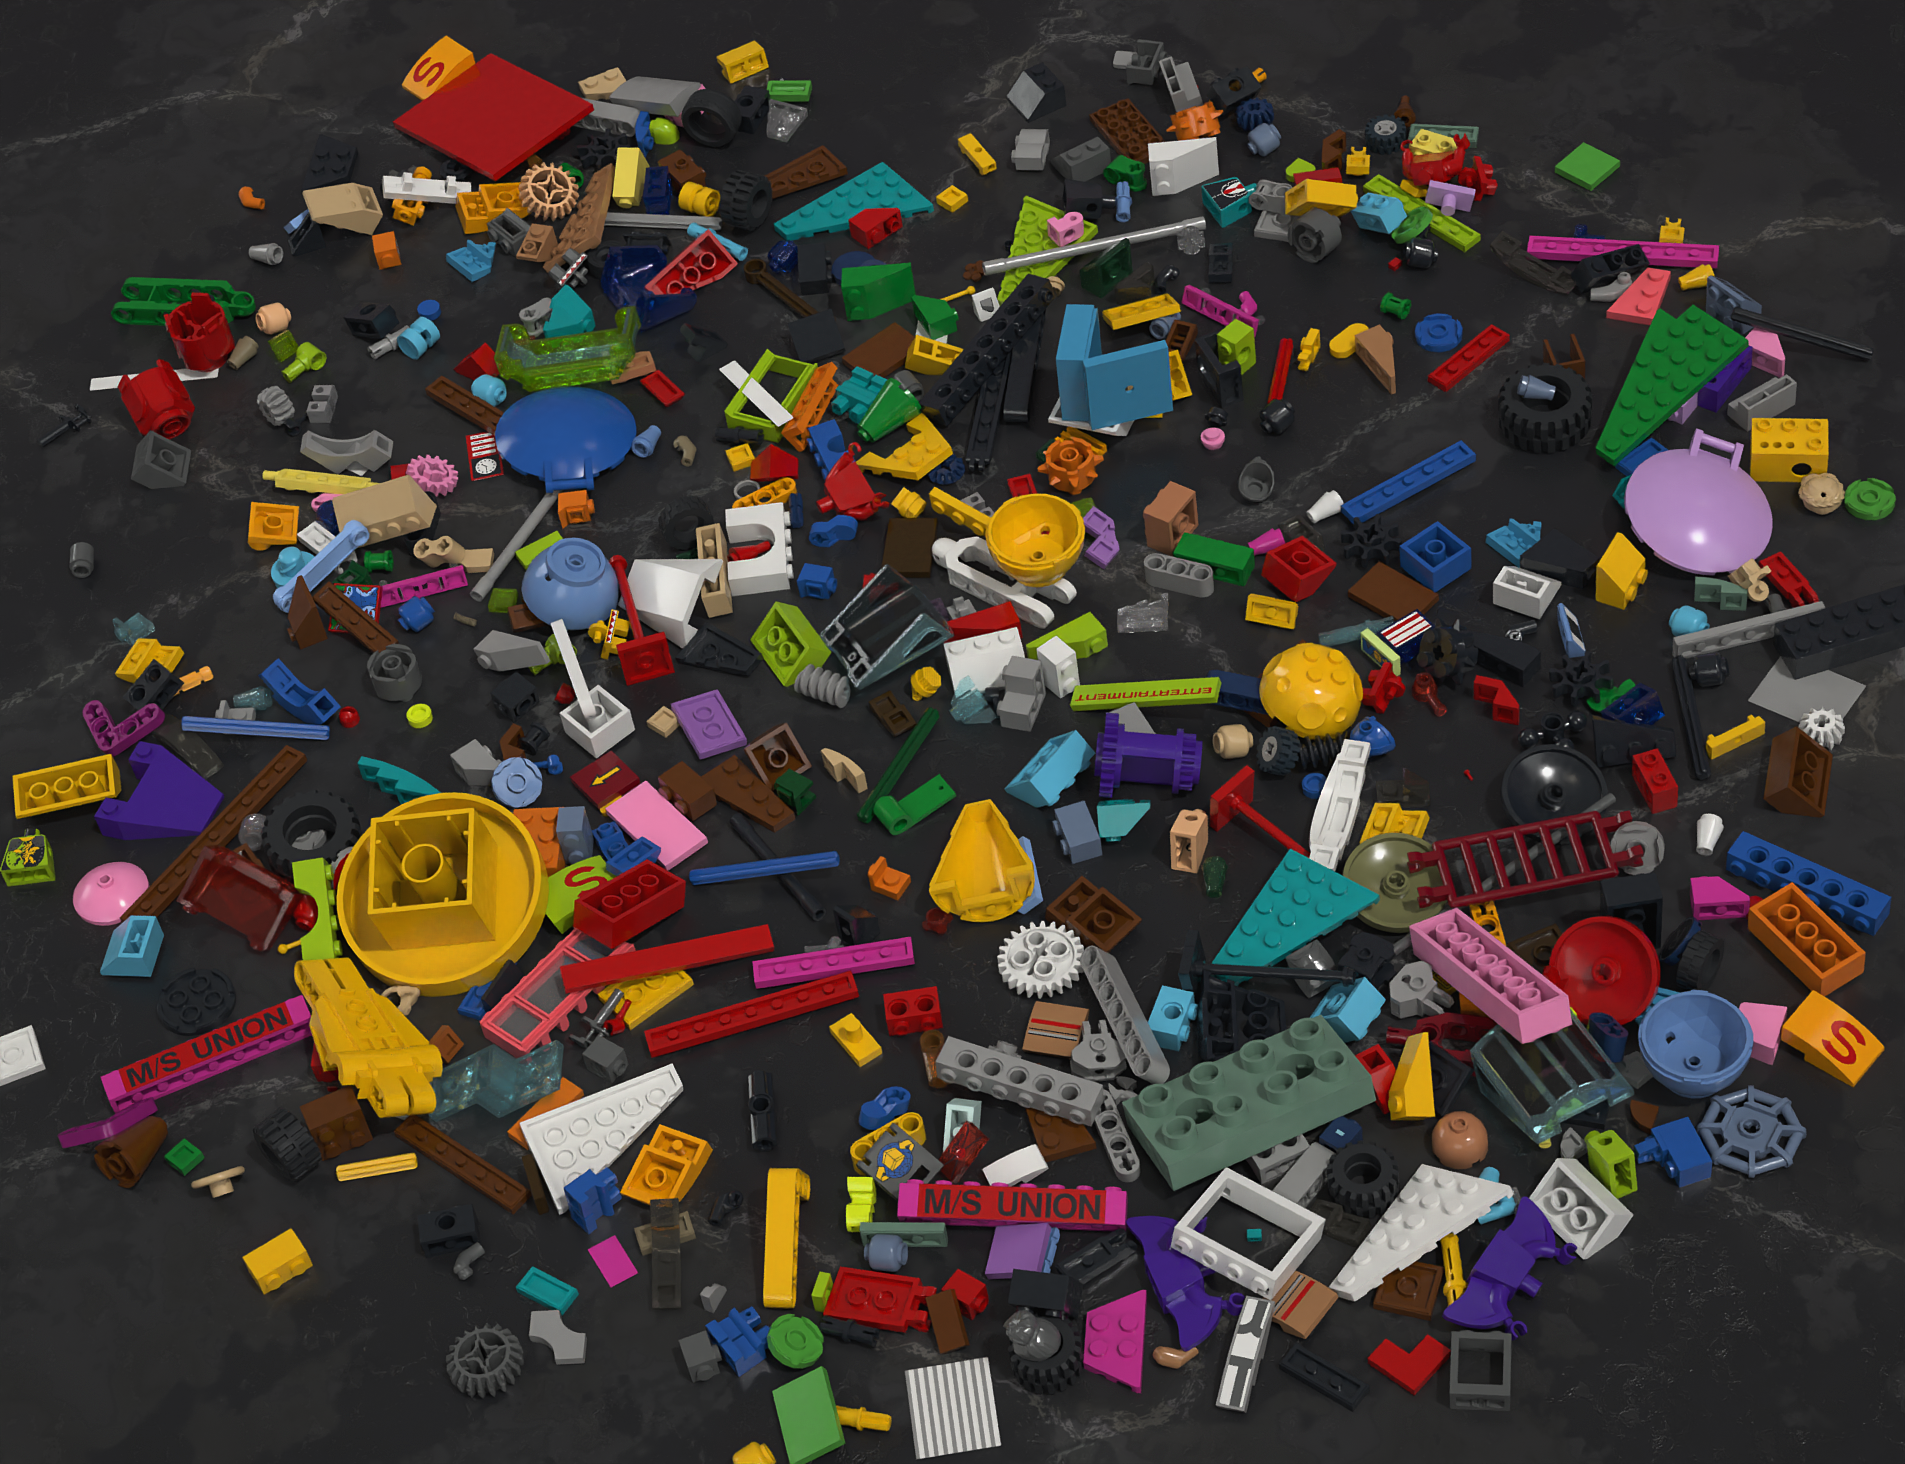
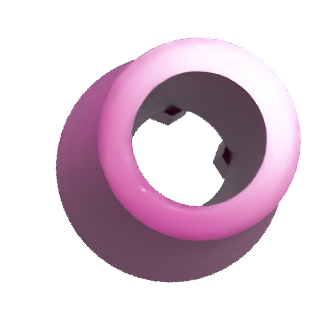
[1248,528,1285,556]

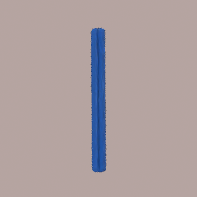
[181,716,330,740]
[689,851,840,885]

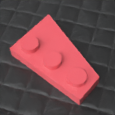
[1606,267,1671,325]

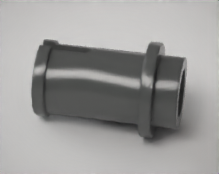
[1765,594,1787,614]

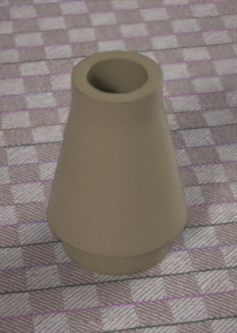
[227,336,259,370]

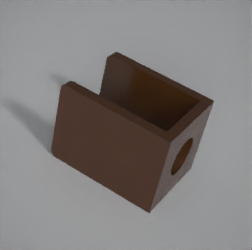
[1543,334,1585,379]

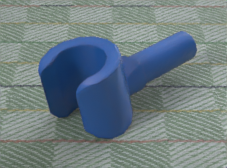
[534,755,563,775]

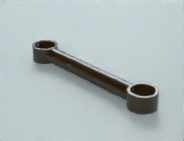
[744,259,837,324]

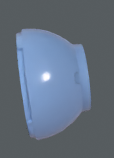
[521,538,619,631]
[1638,990,1754,1098]

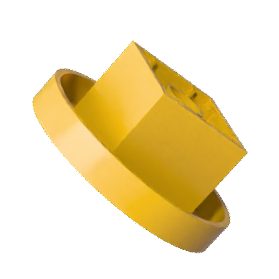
[337,792,549,997]

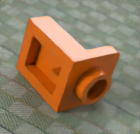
[867,856,911,900]

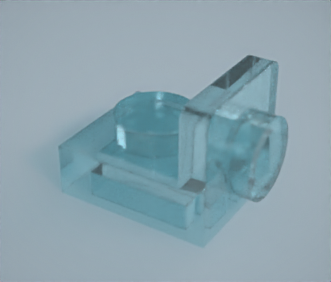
[112,612,155,646]

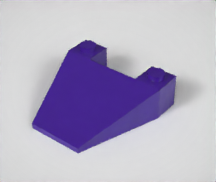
[94,741,224,840]

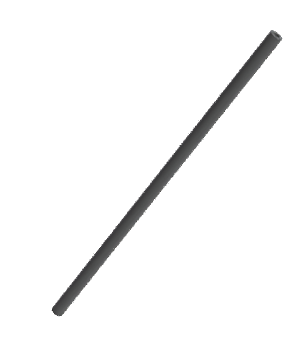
[1379,793,1616,968]

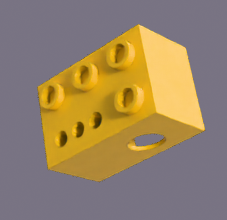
[1750,418,1829,482]

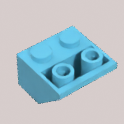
[100,915,164,977]

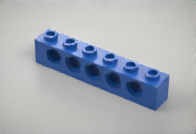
[1726,831,1891,936]

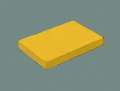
[1102,293,1181,330]
[598,970,694,1030]

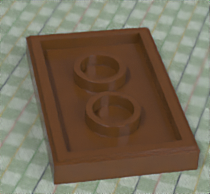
[842,322,915,378]
[1348,562,1439,624]

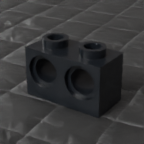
[123,659,184,717]

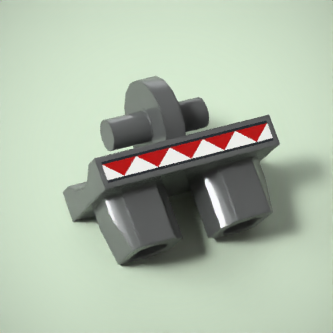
[548,248,588,290]

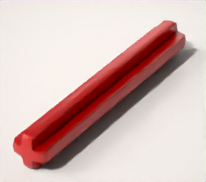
[1267,338,1293,404]

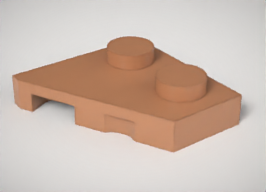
[602,351,656,384]

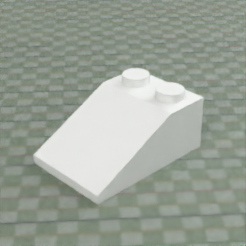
[1148,137,1219,196]

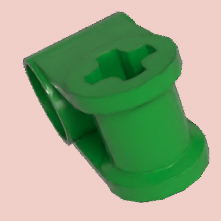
[1103,155,1147,192]

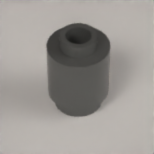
[893,370,924,402]
[69,542,94,578]

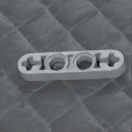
[1094,1089,1141,1182]

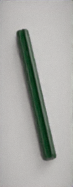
[857,707,939,824]

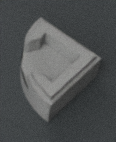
[1560,1127,1588,1160]
[700,1283,727,1313]

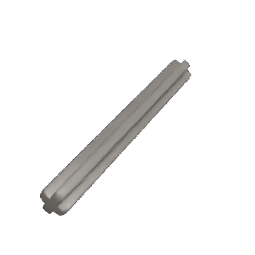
[604,212,723,231]

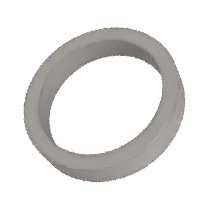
[734,480,761,500]

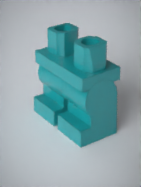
[831,366,887,424]

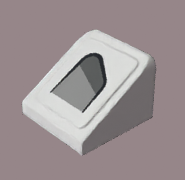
[972,287,999,322]

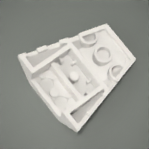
[618,559,723,649]

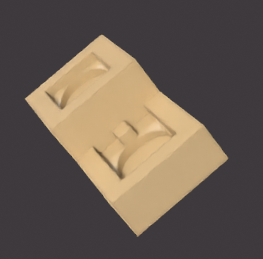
[821,748,868,793]

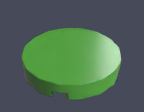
[1391,206,1433,244]
[1844,478,1896,520]
[767,1314,824,1369]

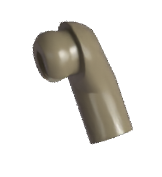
[673,436,696,467]

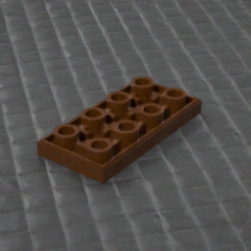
[1089,98,1166,164]

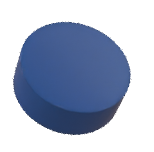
[417,300,441,321]
[1302,773,1327,799]

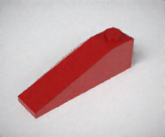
[644,229,738,304]

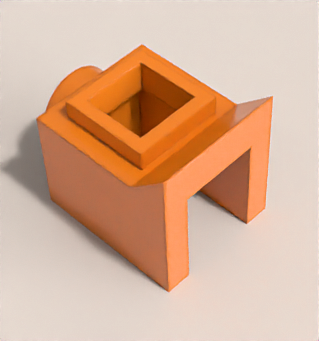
[558,490,595,529]

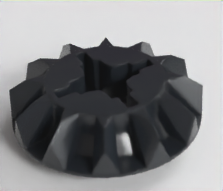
[440,158,475,182]

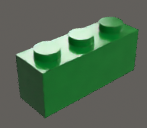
[1173,532,1255,587]

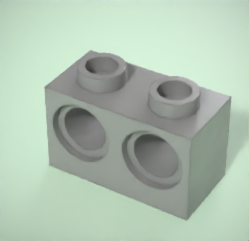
[1246,1134,1310,1184]

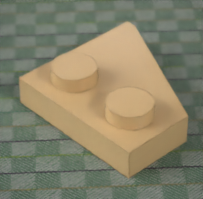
[578,67,626,100]

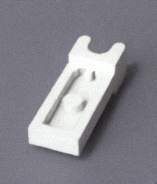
[297,521,357,574]

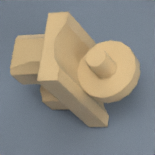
[1728,558,1771,602]

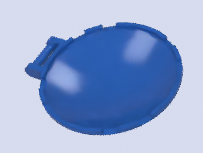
[495,386,637,494]

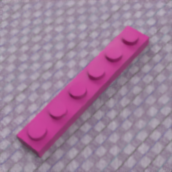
[753,937,915,989]

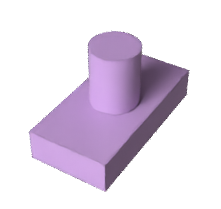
[1425,180,1475,216]

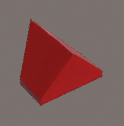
[750,444,799,482]

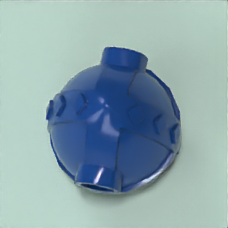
[1348,716,1396,758]

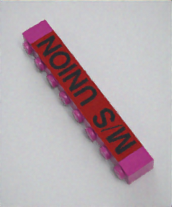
[101,995,312,1114]
[897,1179,1128,1231]

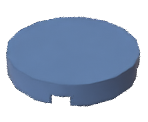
[491,757,542,808]

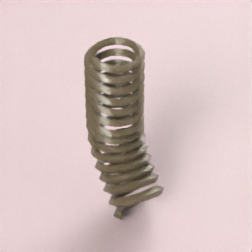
[454,612,477,626]

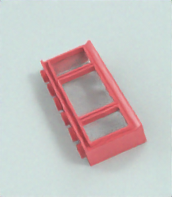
[479,927,636,1067]

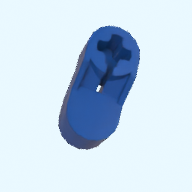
[809,515,858,547]
[859,1086,911,1130]

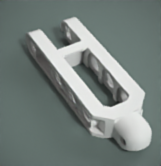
[932,537,1077,629]

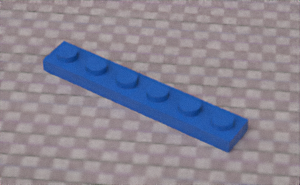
[1341,440,1476,524]

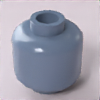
[1247,123,1281,157]
[864,1234,908,1272]

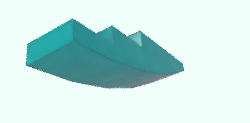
[357,756,441,804]

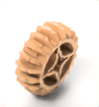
[518,162,579,221]

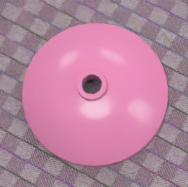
[73,862,150,926]

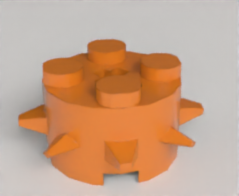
[1166,101,1223,141]
[1037,437,1104,495]

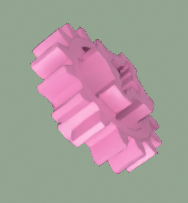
[406,455,458,497]

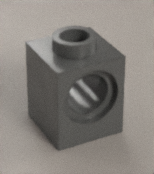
[582,1035,629,1083]

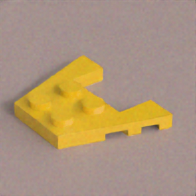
[856,413,953,480]

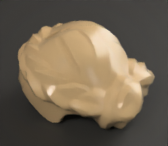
[1798,473,1845,515]

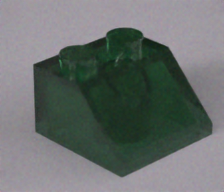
[1079,238,1133,299]

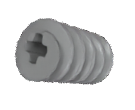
[794,664,851,708]

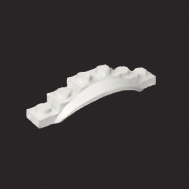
[1309,739,1371,872]

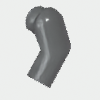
[453,1242,485,1280]

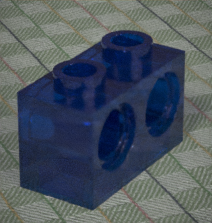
[643,166,672,215]

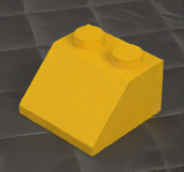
[1596,532,1648,610]

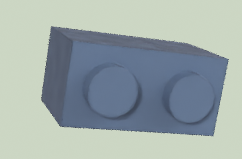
[1052,801,1102,864]
[556,806,594,864]

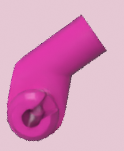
[1239,291,1257,316]

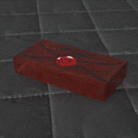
[939,1121,989,1183]

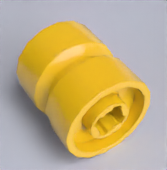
[678,182,720,217]

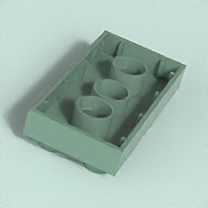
[1122,1015,1376,1191]

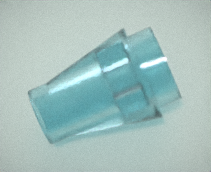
[233,686,272,710]

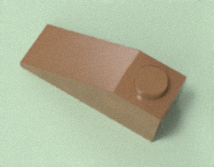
[1355,324,1396,395]

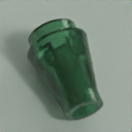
[1202,856,1228,898]

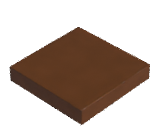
[1373,1261,1444,1321]

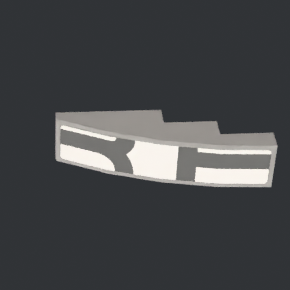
[1216,1296,1276,1413]

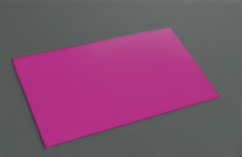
[588,1235,638,1287]

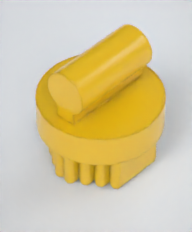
[891,487,927,518]
[911,666,941,701]

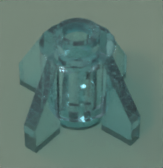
[949,675,997,724]

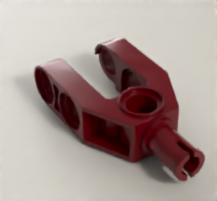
[1386,1012,1501,1077]

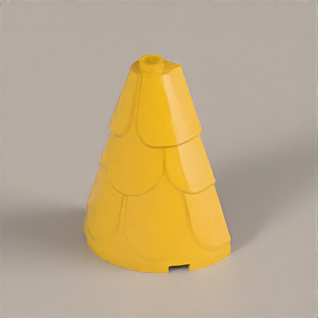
[929,799,1035,922]

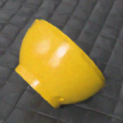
[985,494,1085,587]

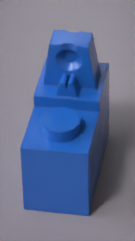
[1634,1117,1712,1188]

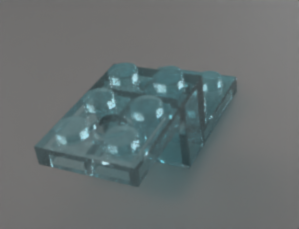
[429,1040,564,1122]

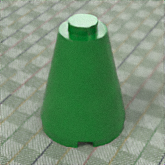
[857,378,922,443]

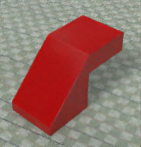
[1474,675,1519,725]

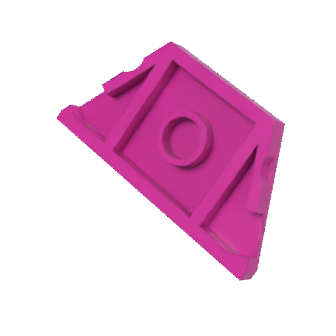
[1083,1290,1147,1393]

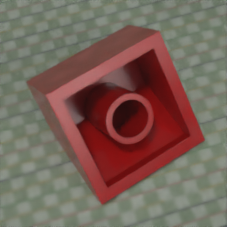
[1261,536,1337,602]

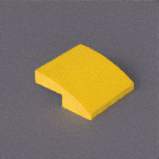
[115,638,184,683]
[1359,803,1430,844]

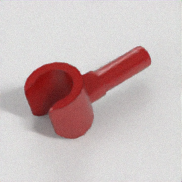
[603,999,632,1036]

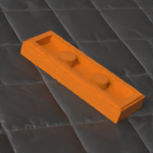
[507,1077,584,1150]

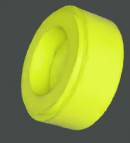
[407,704,433,728]

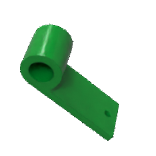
[873,774,957,835]

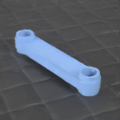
[273,520,369,613]

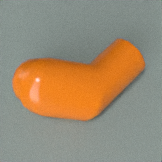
[238,186,265,210]

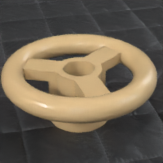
[191,1166,245,1198]

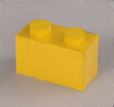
[242,1228,313,1295]

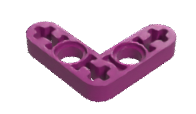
[82,700,165,757]
[57,1097,158,1148]

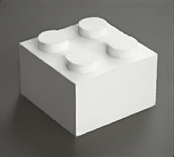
[560,685,635,758]

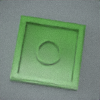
[1555,142,1620,191]

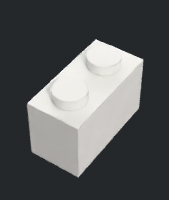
[1037,636,1080,699]

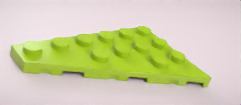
[997,196,1098,307]

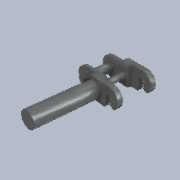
[569,988,624,1049]

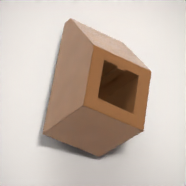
[516,224,558,262]

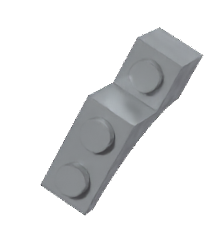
[300,430,393,475]

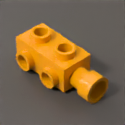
[391,167,432,226]

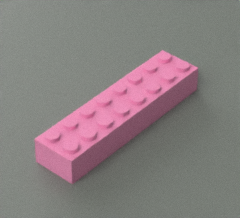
[1409,908,1572,1044]

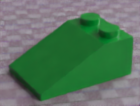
[841,263,916,321]

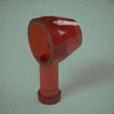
[1412,672,1447,716]

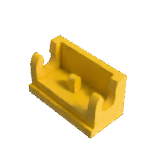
[717,40,769,84]

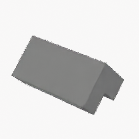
[1159,56,1203,112]
[1727,374,1797,432]

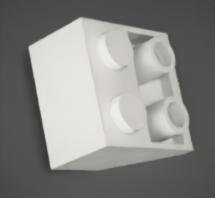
[1493,566,1561,619]

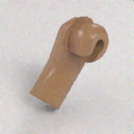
[1153,1346,1198,1369]

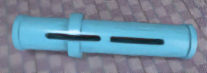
[687,222,748,261]

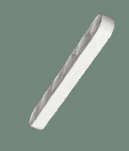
[551,619,597,719]

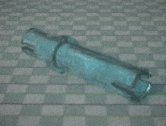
[1318,616,1395,647]

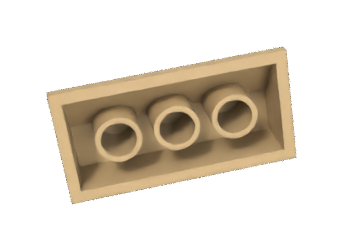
[332,475,437,548]

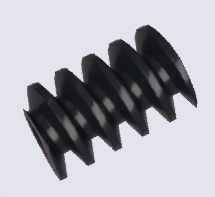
[1297,731,1348,770]

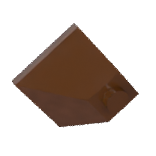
[287,575,328,650]
[743,723,812,791]

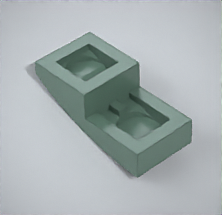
[1694,577,1747,611]

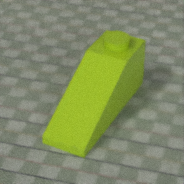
[1026,612,1108,660]

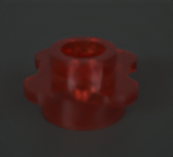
[922,907,953,934]

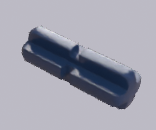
[789,492,803,529]

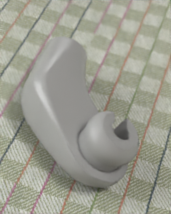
[1590,272,1632,302]

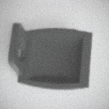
[1285,940,1338,999]

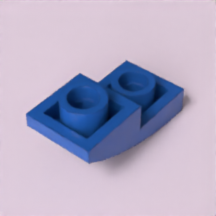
[635,111,654,158]
[592,821,629,861]

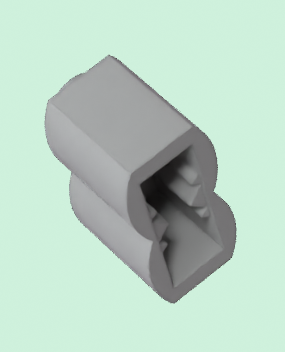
[1011,129,1050,170]

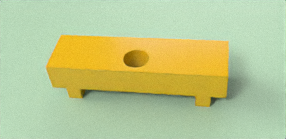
[958,133,997,175]
[1706,715,1765,760]

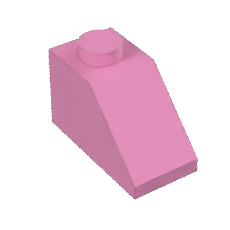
[1745,327,1785,378]

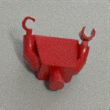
[1400,133,1470,186]
[816,442,889,521]

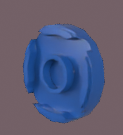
[1415,313,1463,352]

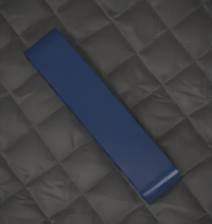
[1206,670,1269,715]

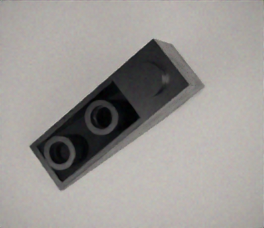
[1571,244,1650,294]

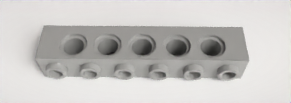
[936,1036,1104,1126]

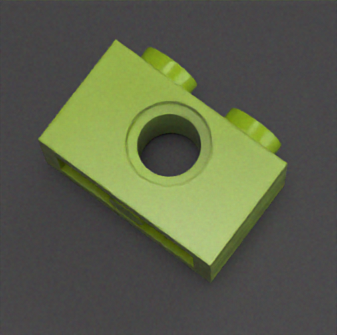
[1217,319,1256,375]

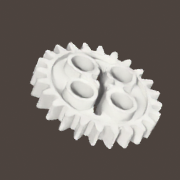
[997,921,1084,999]

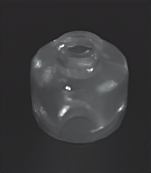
[238,814,266,851]

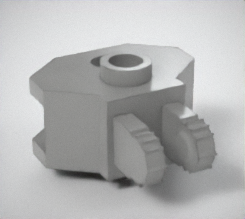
[1390,961,1454,1019]
[1070,1020,1127,1082]

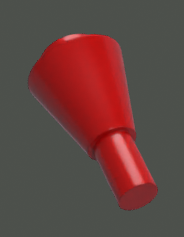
[727,541,771,562]

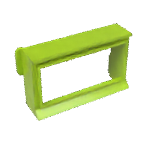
[724,349,818,443]

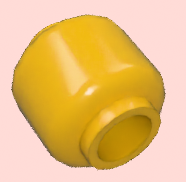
[732,1442,776,1464]

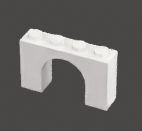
[725,502,794,596]

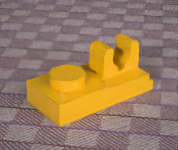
[1245,594,1298,629]

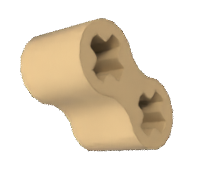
[414,536,465,568]

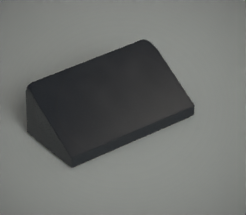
[481,959,525,1013]

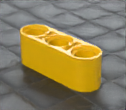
[850,1112,926,1175]

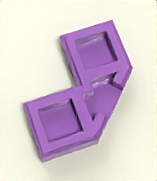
[1083,506,1120,569]

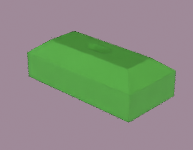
[767,80,812,102]

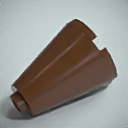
[94,1116,168,1188]

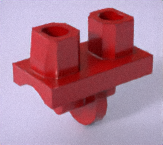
[1457,156,1498,201]
[1362,662,1406,713]

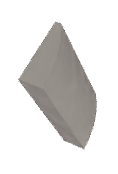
[609,76,701,117]

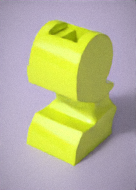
[846,1177,877,1232]

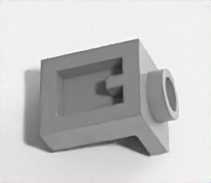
[215,700,256,734]

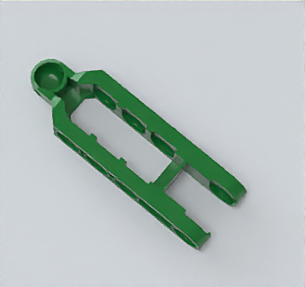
[111,277,256,326]

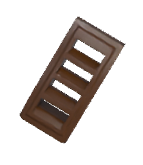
[1166,319,1198,363]

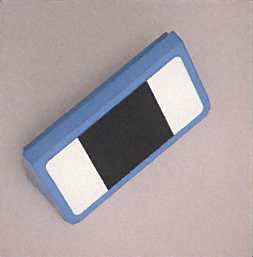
[1557,603,1586,658]

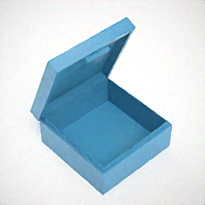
[1056,304,1173,430]

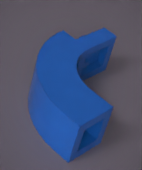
[258,658,341,725]

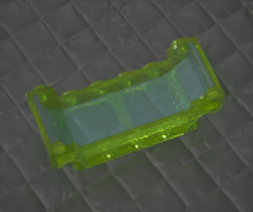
[494,306,641,392]

